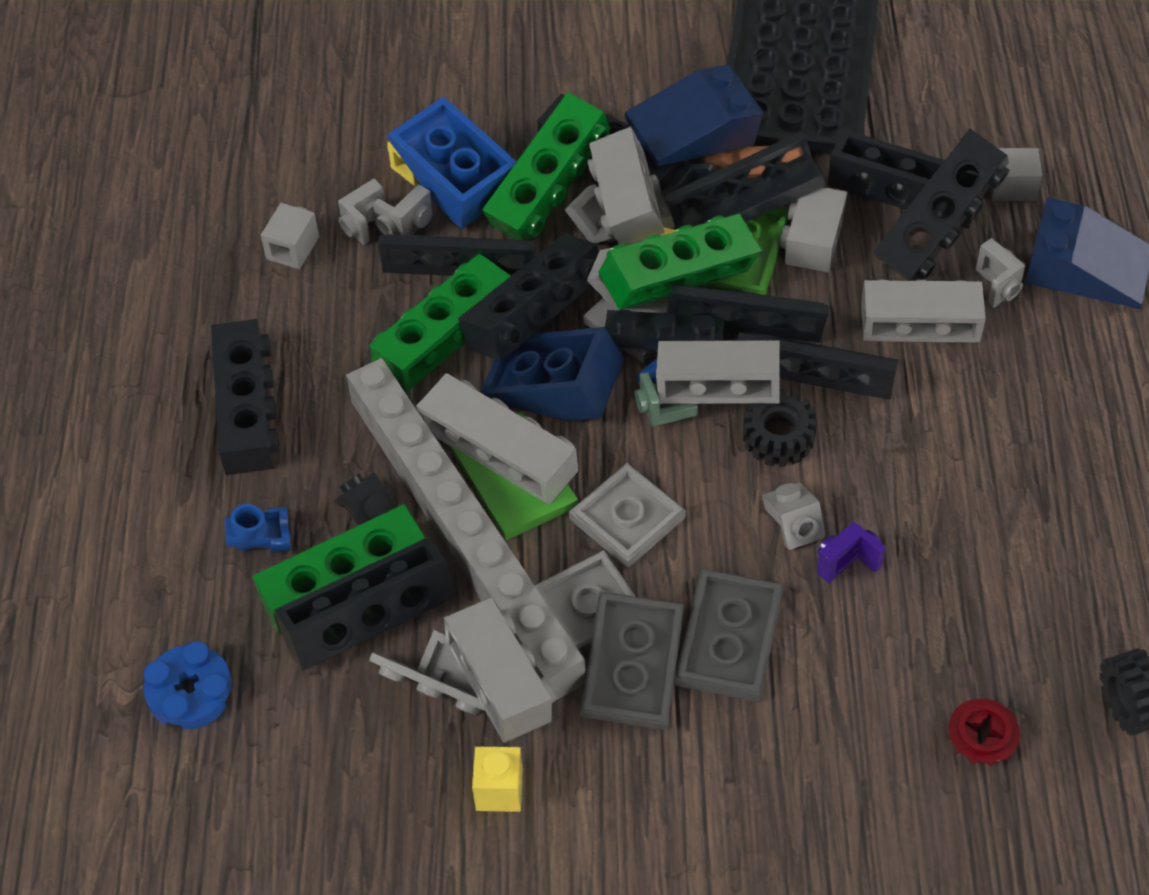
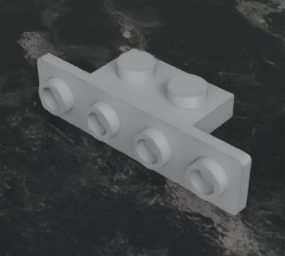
[369,630,485,716]

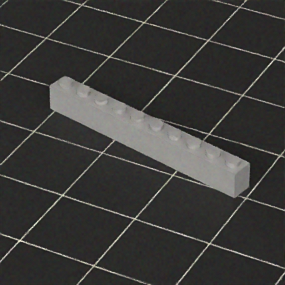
[346,358,586,701]

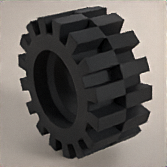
[743,389,817,467]
[1099,648,1149,736]

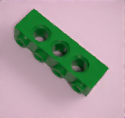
[482,92,610,240]
[598,213,761,310]
[369,253,511,393]
[252,504,425,635]

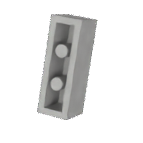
[588,127,665,245]
[861,279,986,343]
[656,341,780,404]
[444,597,556,743]

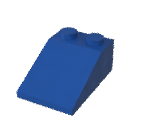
[388,96,517,229]

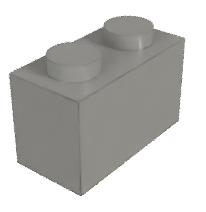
[780,187,847,273]

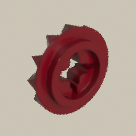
[948,698,1020,767]

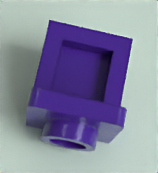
[817,521,885,583]

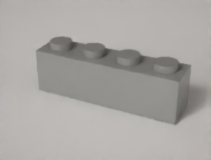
[416,373,578,505]

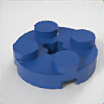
[143,641,233,729]

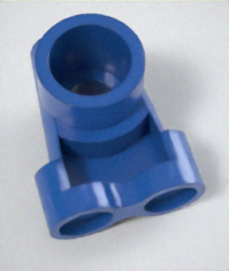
[224,504,290,553]

